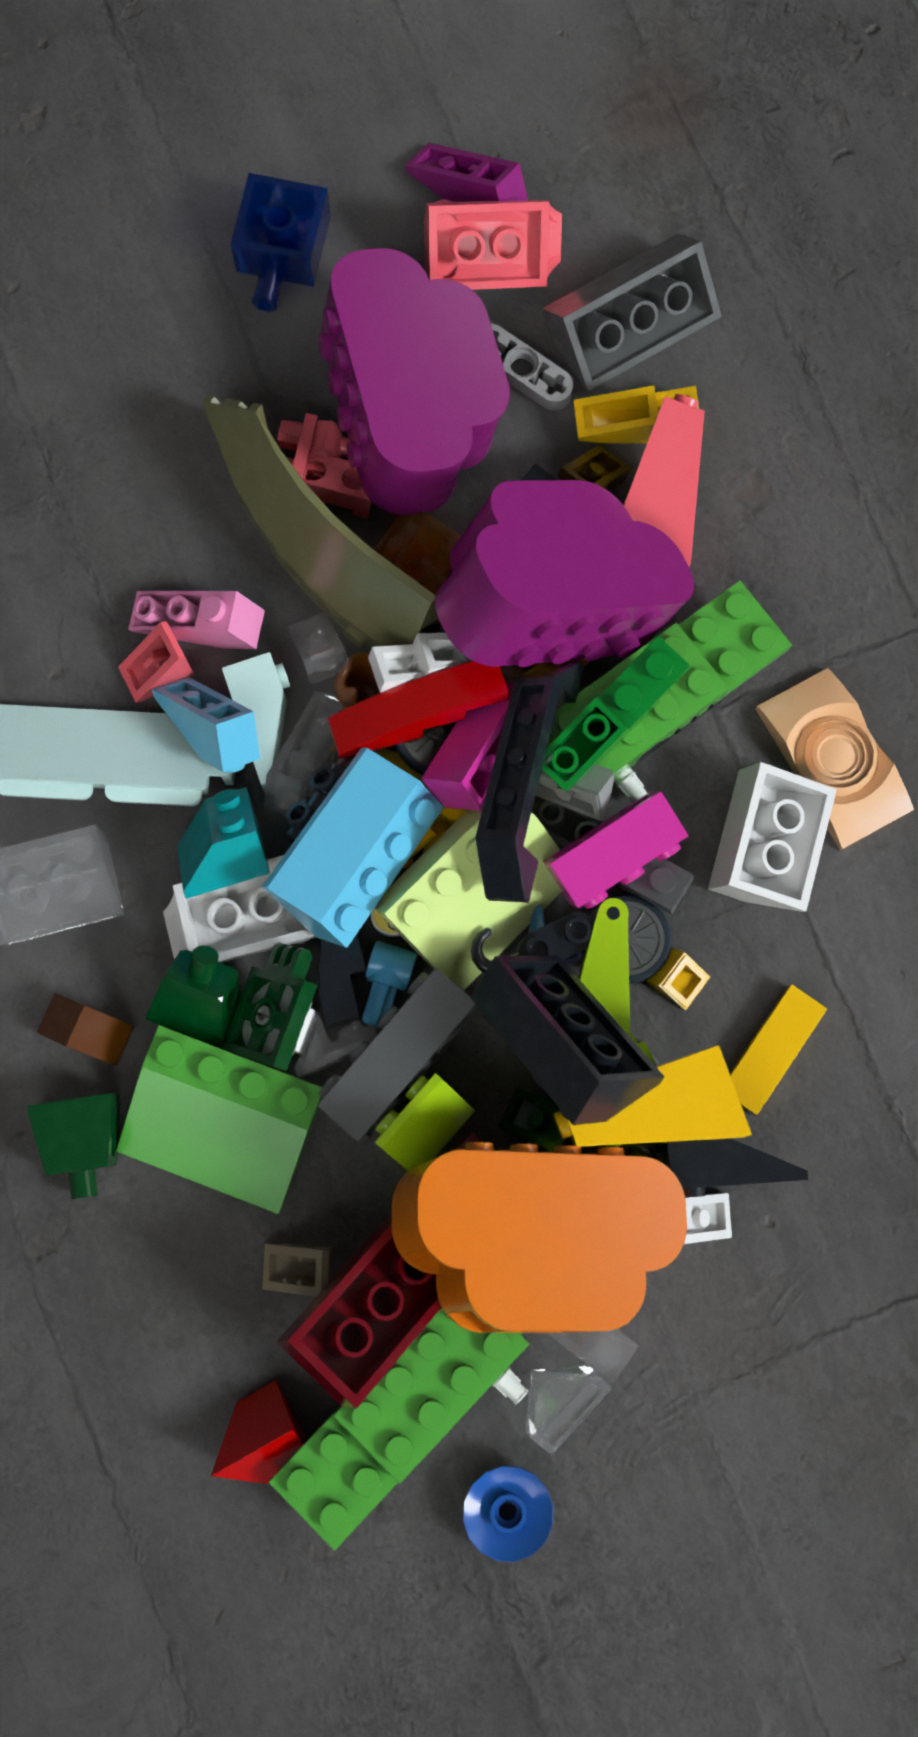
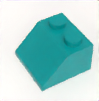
[177,787,270,899]

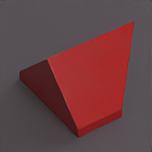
[211,1379,307,1485]

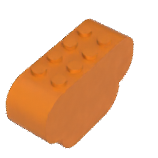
[392,1142,687,1333]

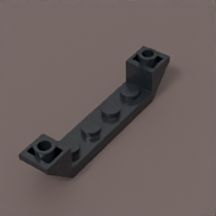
[475,661,584,903]

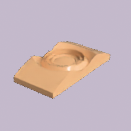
[755,668,914,850]

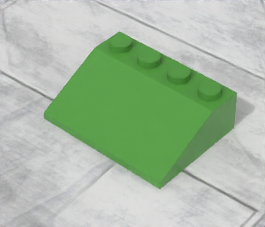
[116,1026,323,1214]

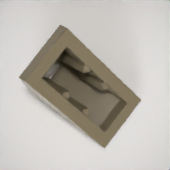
[262,1244,334,1297]

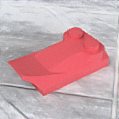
[424,199,562,290]

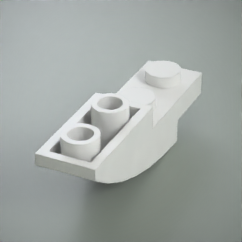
[368,633,527,692]

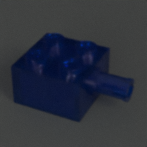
[231,173,331,312]

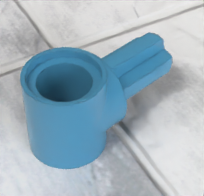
[362,941,418,1028]

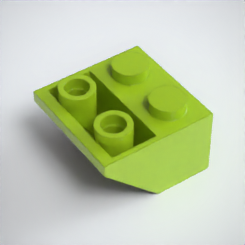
[375,1073,475,1171]

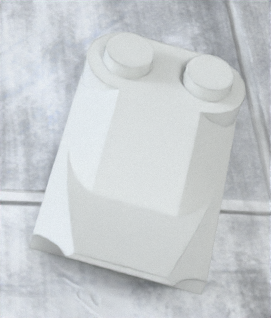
[163,855,316,963]

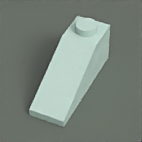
[222,652,291,794]

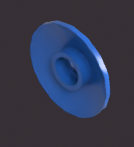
[463,1465,554,1562]

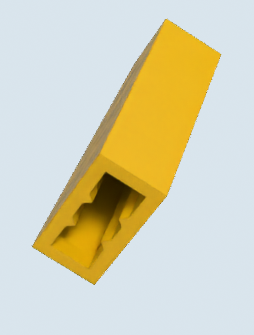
[554,1045,752,1146]

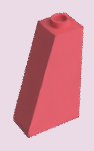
[624,394,705,567]

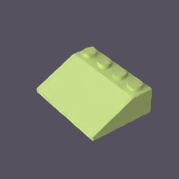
[375,810,562,991]

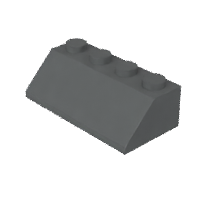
[542,234,722,392]
[317,968,478,1145]

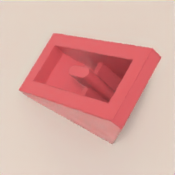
[118,621,195,702]

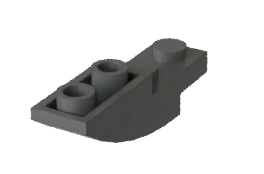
[532,797,694,915]

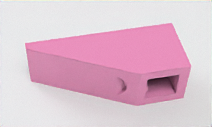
[128,591,265,649]

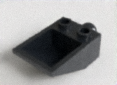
[625,1138,809,1198]

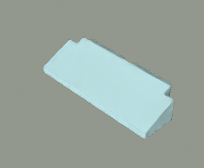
[0,704,235,806]

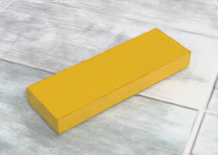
[730,984,827,1116]

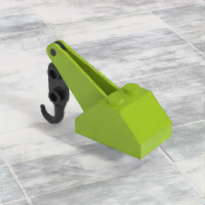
[470,898,655,1148]

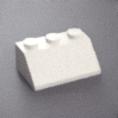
[708,762,837,912]

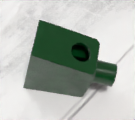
[146,945,239,1049]
[27,1093,121,1199]

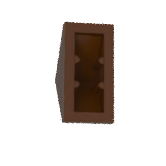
[37,993,135,1066]

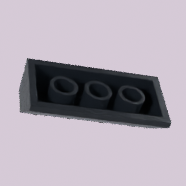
[471,956,664,1125]

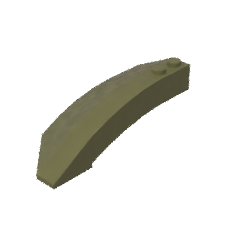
[202,395,437,649]

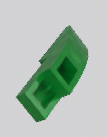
[542,636,690,793]

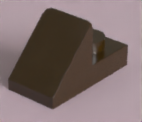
[558,445,632,491]

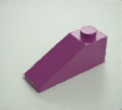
[405,143,528,202]

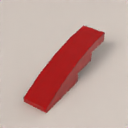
[328,661,509,759]

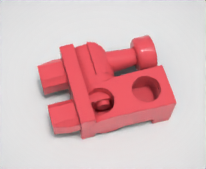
[277,413,372,519]

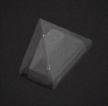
[525,1364,613,1455]

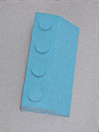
[262,747,444,948]

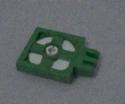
[221,943,317,1071]

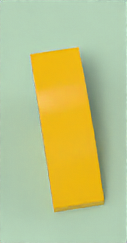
[574,386,699,444]

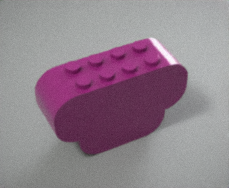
[318,248,510,515]
[435,480,694,667]

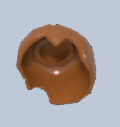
[334,652,382,709]

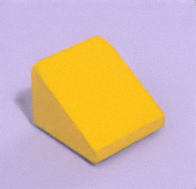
[645,947,710,1011]

